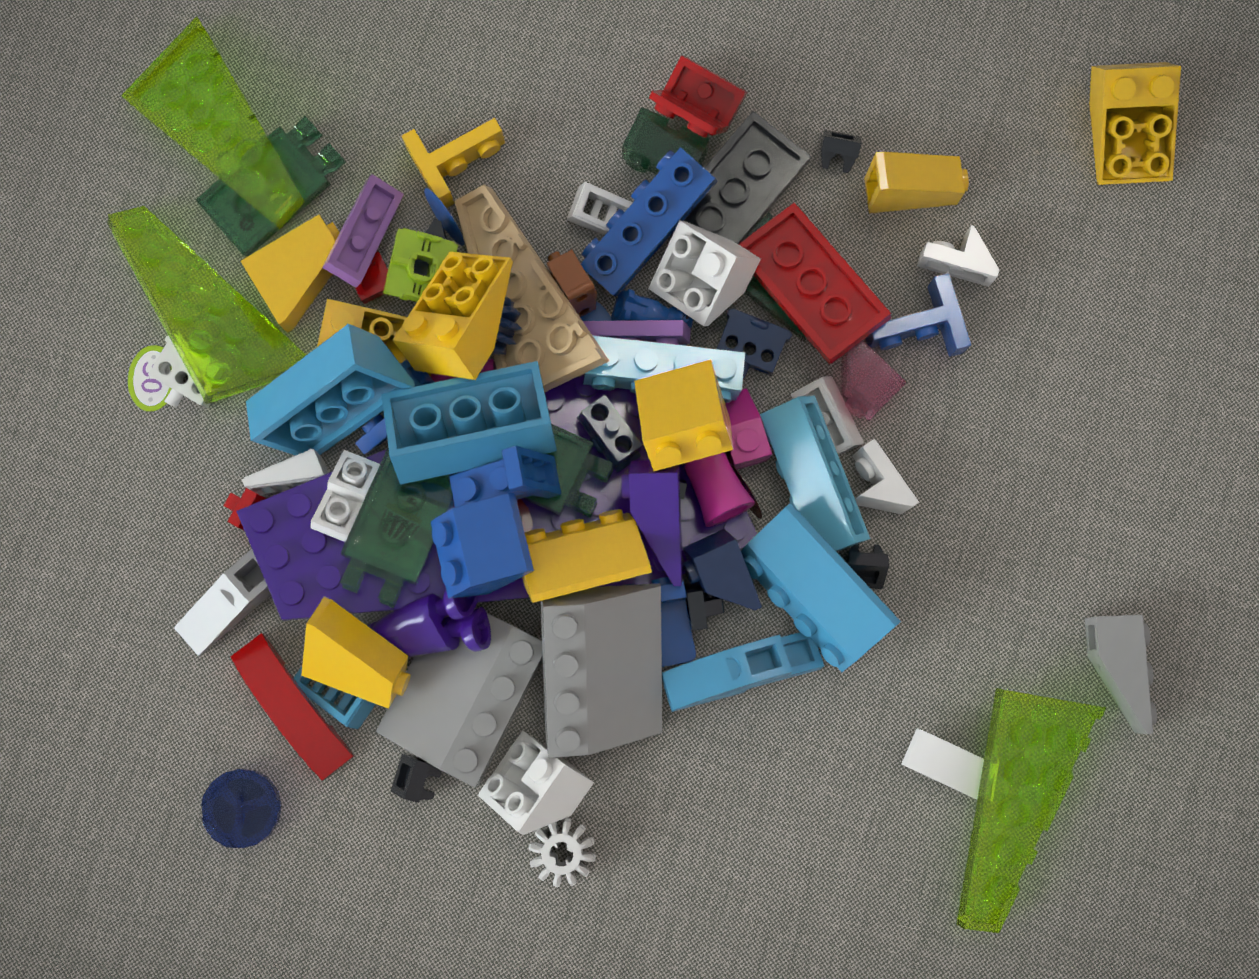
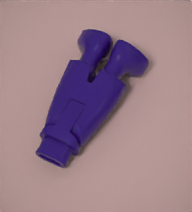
[368,590,491,657]

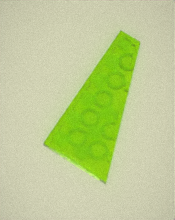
[121,16,305,229]
[107,206,306,404]
[956,688,1106,933]

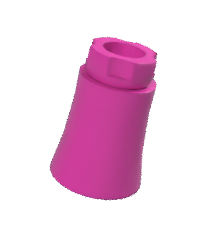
[684,453,755,527]

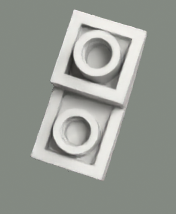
[311,450,381,543]
[901,728,995,800]

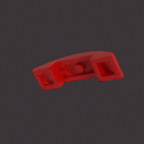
[230,633,354,781]

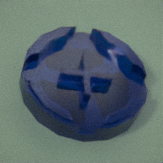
[201,769,282,848]

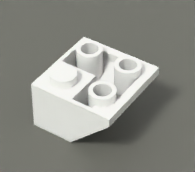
[648,220,761,326]
[478,730,594,835]

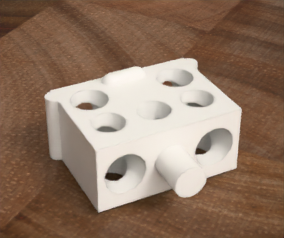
[148,335,233,408]

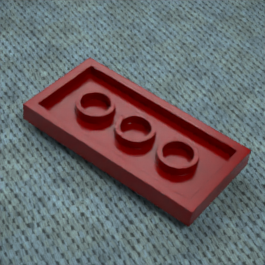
[738,203,891,365]

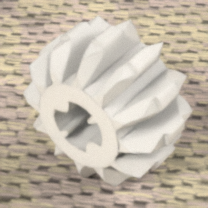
[529,818,596,887]

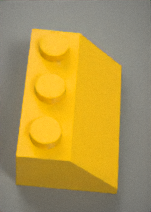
[522,509,652,603]

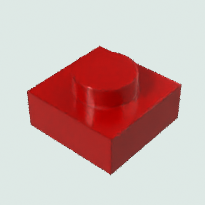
[355,251,388,304]

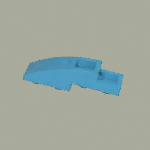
[662,632,824,712]

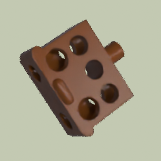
[547,249,597,317]

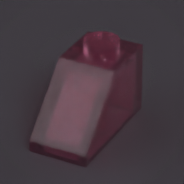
[841,340,907,421]

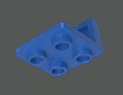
[622,577,696,667]

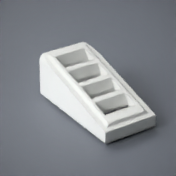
[567,182,633,235]
[242,449,329,495]

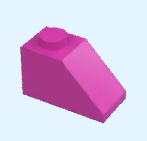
[725,388,772,470]

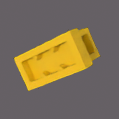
[401,118,505,208]

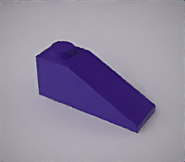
[622,460,683,586]

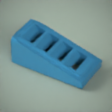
[294,666,376,729]

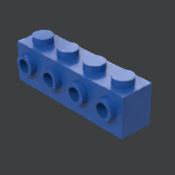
[581,147,718,296]

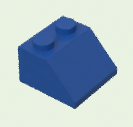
[430,493,534,599]

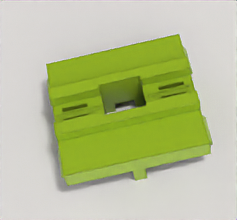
[383,228,458,302]

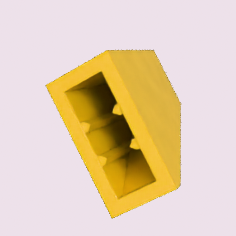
[864,152,969,214]
[241,214,340,333]
[301,597,411,709]

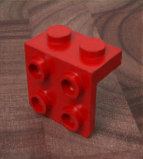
[649,55,748,138]

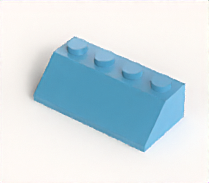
[246,324,415,455]
[381,361,557,485]
[741,503,901,672]

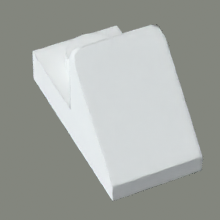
[917,225,999,287]
[852,439,919,514]

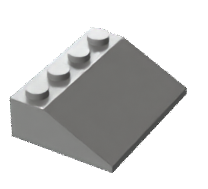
[541,583,662,758]
[376,607,543,788]

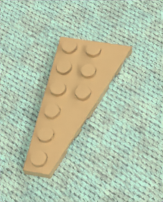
[455,185,609,392]

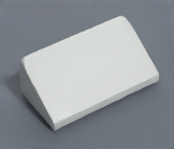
[791,376,864,455]

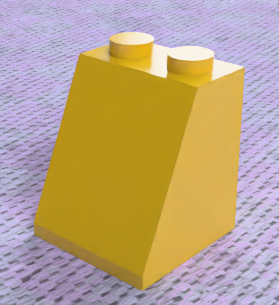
[634,360,733,471]

